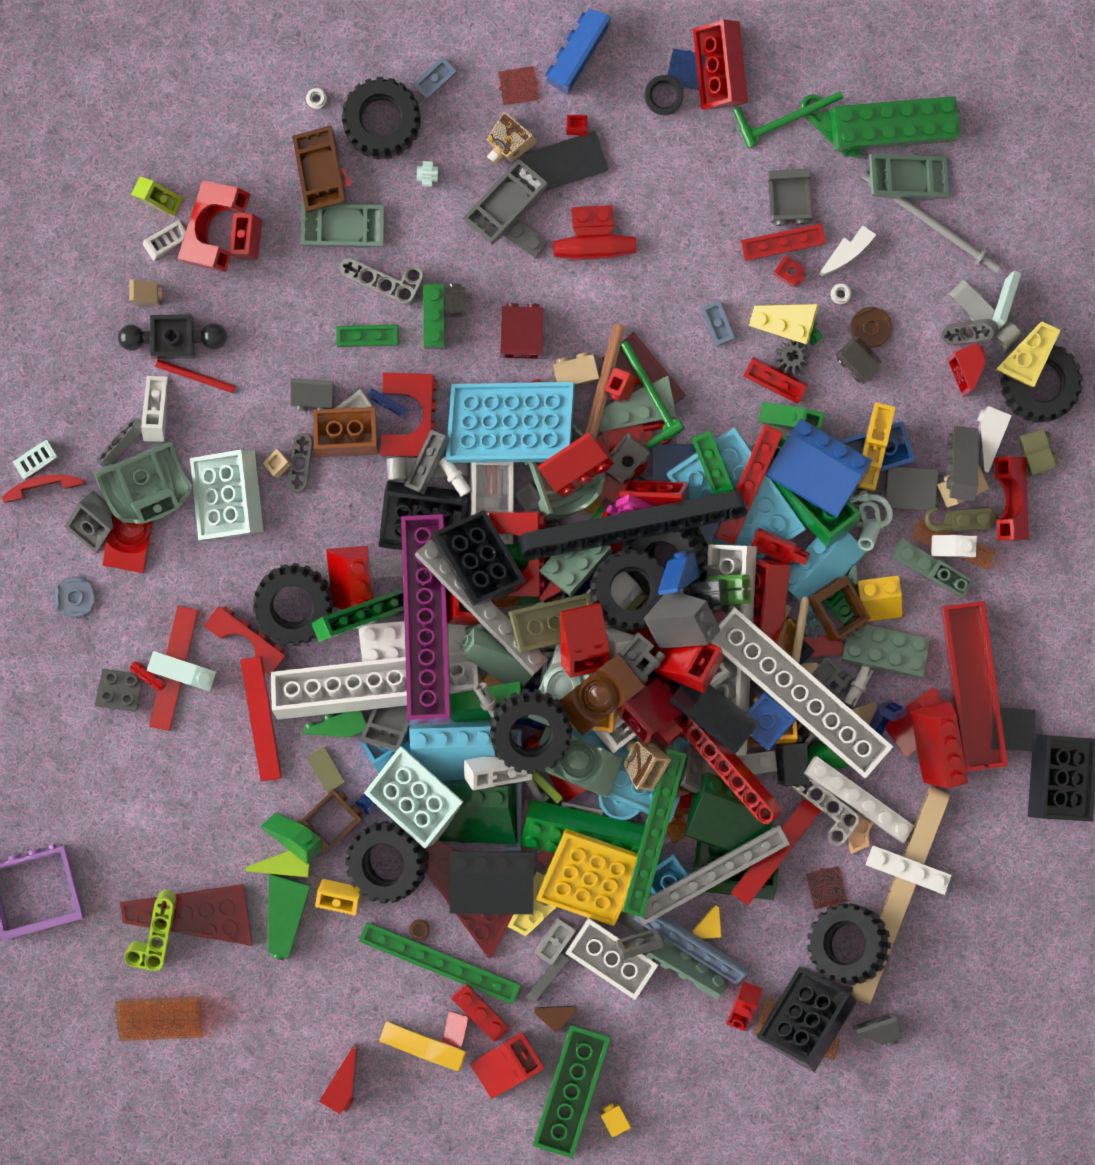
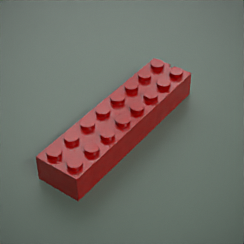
[940,601,1008,772]

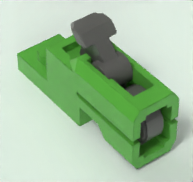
[703,565,751,606]

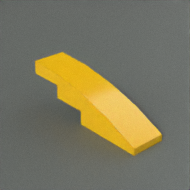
[858,402,895,491]
[379,1022,467,1072]

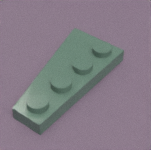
[598,376,677,433]
[645,937,729,999]

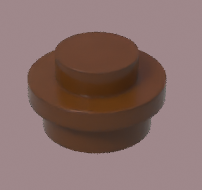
[409,919,430,940]

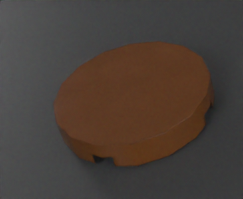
[850,307,892,348]

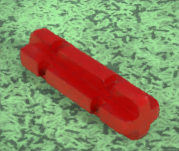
[129,661,166,691]

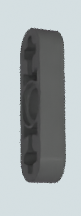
[941,319,998,345]
[97,417,142,467]
[288,433,313,493]
[525,950,570,1004]

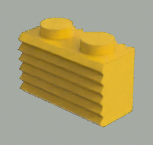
[315,879,362,916]

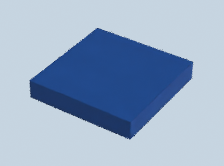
[746,692,796,751]

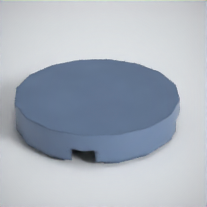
[54,577,96,618]

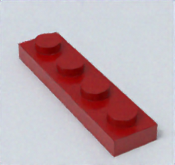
[741,223,826,261]

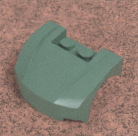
[524,424,605,521]
[93,440,192,524]

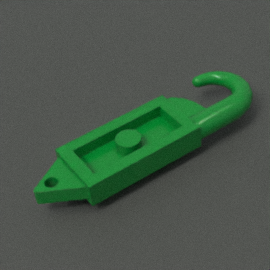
[800,94,861,159]

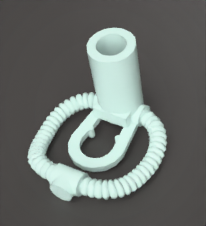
[849,490,893,551]

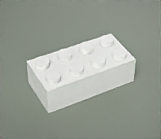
[565,918,658,1000]

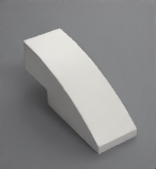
[819,225,876,276]

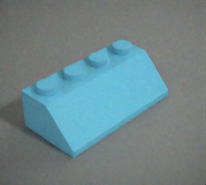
[787,532,867,612]

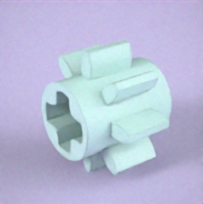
[417,161,438,187]

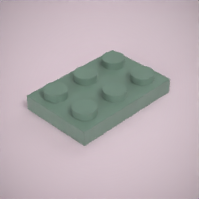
[539,545,612,597]

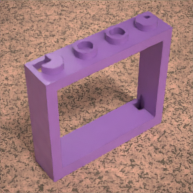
[0,843,85,941]

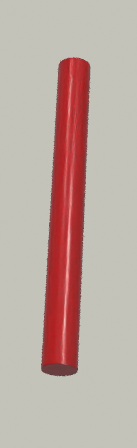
[155,359,236,393]

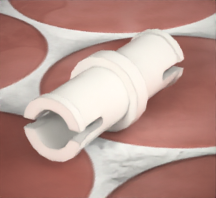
[438,457,472,497]
[844,666,874,708]

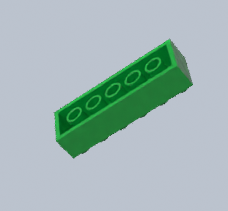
[830,96,960,152]
[750,427,861,548]
[520,799,645,853]
[533,1023,610,1159]

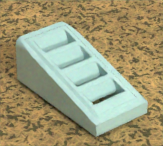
[13,440,59,480]

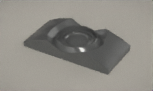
[463,158,548,244]
[360,705,410,752]

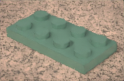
[841,621,930,679]

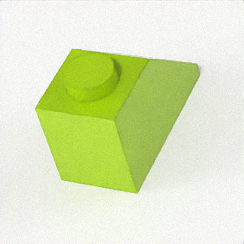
[131,176,183,216]

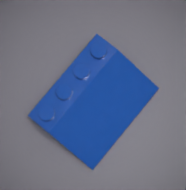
[765,419,872,518]

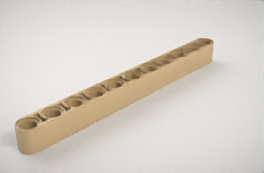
[850,786,950,1005]

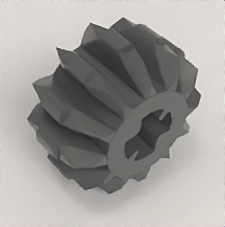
[774,339,810,375]

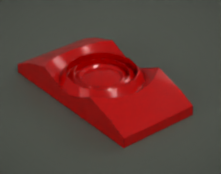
[103,513,154,573]

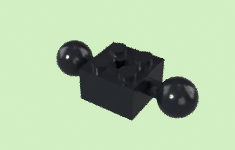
[118,314,227,359]

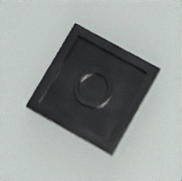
[991,707,1035,751]

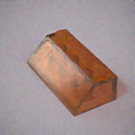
[115,996,203,1041]

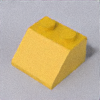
[857,575,902,622]

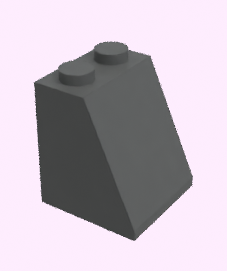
[644,592,720,648]

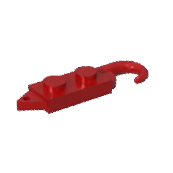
[597,421,672,451]

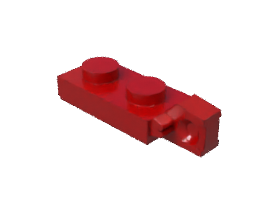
[751,528,810,565]

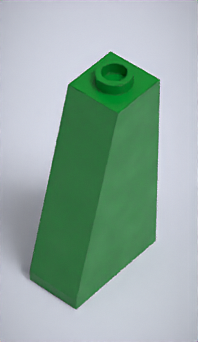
[451,681,528,722]
[268,874,311,961]

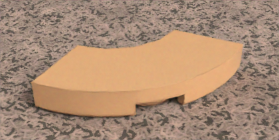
[847,811,874,854]

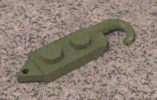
[924,507,1001,532]

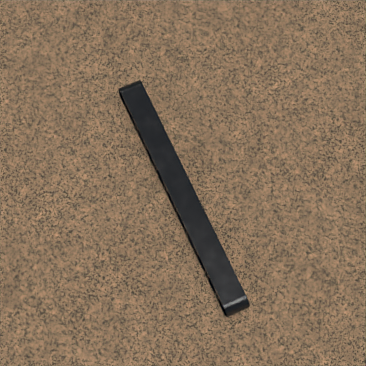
[519,491,748,560]

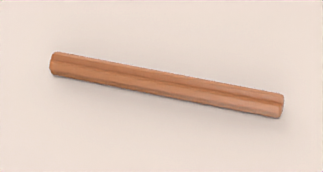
[584,324,625,437]

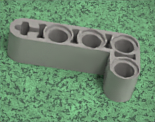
[339,258,424,305]
[948,280,1022,352]
[386,456,469,482]
[792,778,860,846]

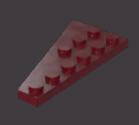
[120,884,253,946]

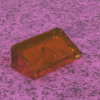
[776,616,797,657]

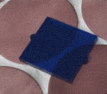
[666,48,706,90]

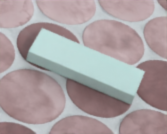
[992,270,1021,330]

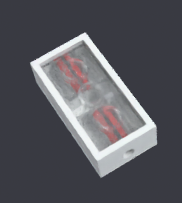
[469,462,513,544]

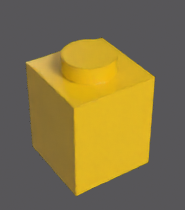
[600,1103,631,1138]

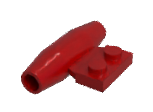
[553,205,637,260]

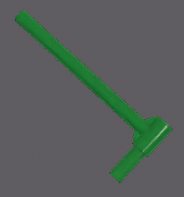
[733,91,844,148]
[621,341,685,450]

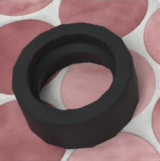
[644,75,684,115]

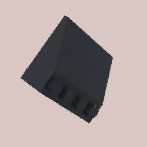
[379,481,469,550]
[431,510,526,606]
[1027,734,1095,822]
[450,851,534,915]
[757,967,857,1073]

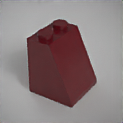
[500,303,543,359]
[618,679,684,747]

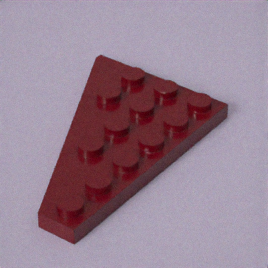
[424,840,514,959]

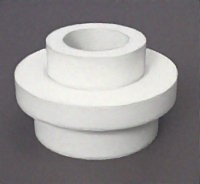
[306,88,327,109]
[830,284,851,304]

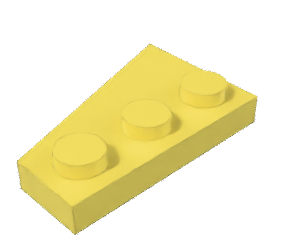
[749,304,819,344]
[996,321,1060,387]
[507,871,556,936]

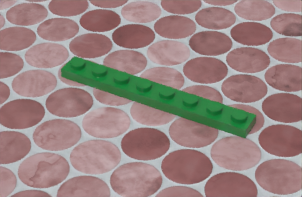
[622,748,687,917]
[359,922,521,1005]

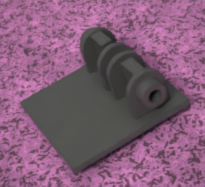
[95,669,143,712]

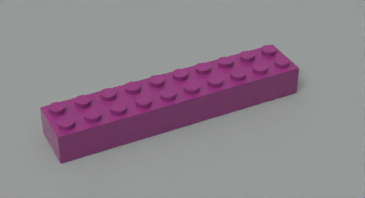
[401,514,452,726]

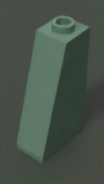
[462,628,533,687]

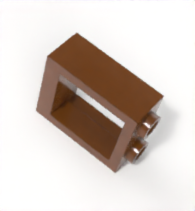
[808,575,871,642]
[298,789,363,854]

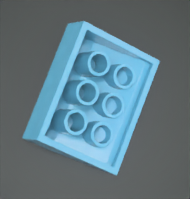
[409,720,496,781]

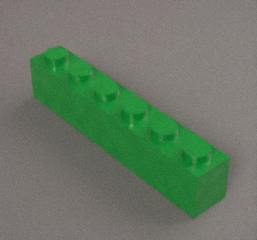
[311,589,404,643]

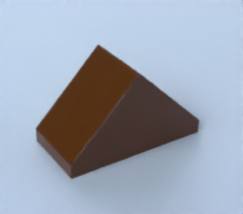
[534,1006,576,1033]

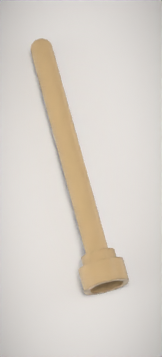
[792,597,809,663]

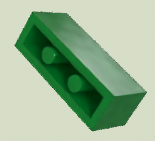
[423,284,445,349]

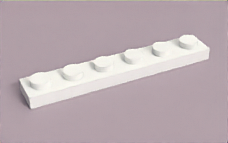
[804,756,915,843]

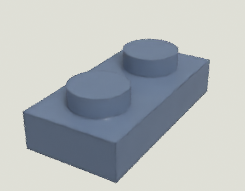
[413,56,457,100]
[700,300,735,347]

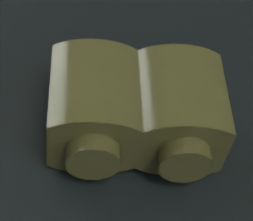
[1018,428,1058,476]

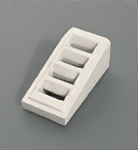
[143,220,186,261]

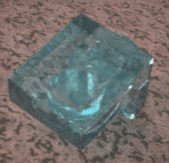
[797,609,830,640]

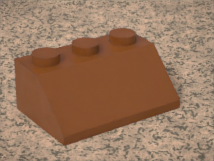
[313,407,378,457]

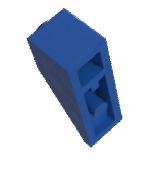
[658,551,700,595]

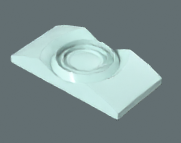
[528,643,592,726]

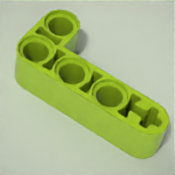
[124,889,177,971]

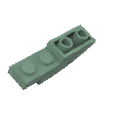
[891,539,974,599]

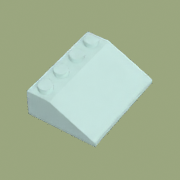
[190,450,264,540]
[364,746,463,848]

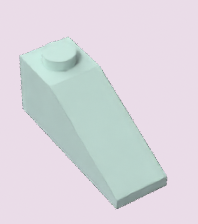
[147,651,216,692]

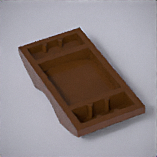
[292,125,346,213]
[559,652,646,736]

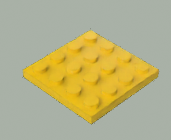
[536,829,637,926]

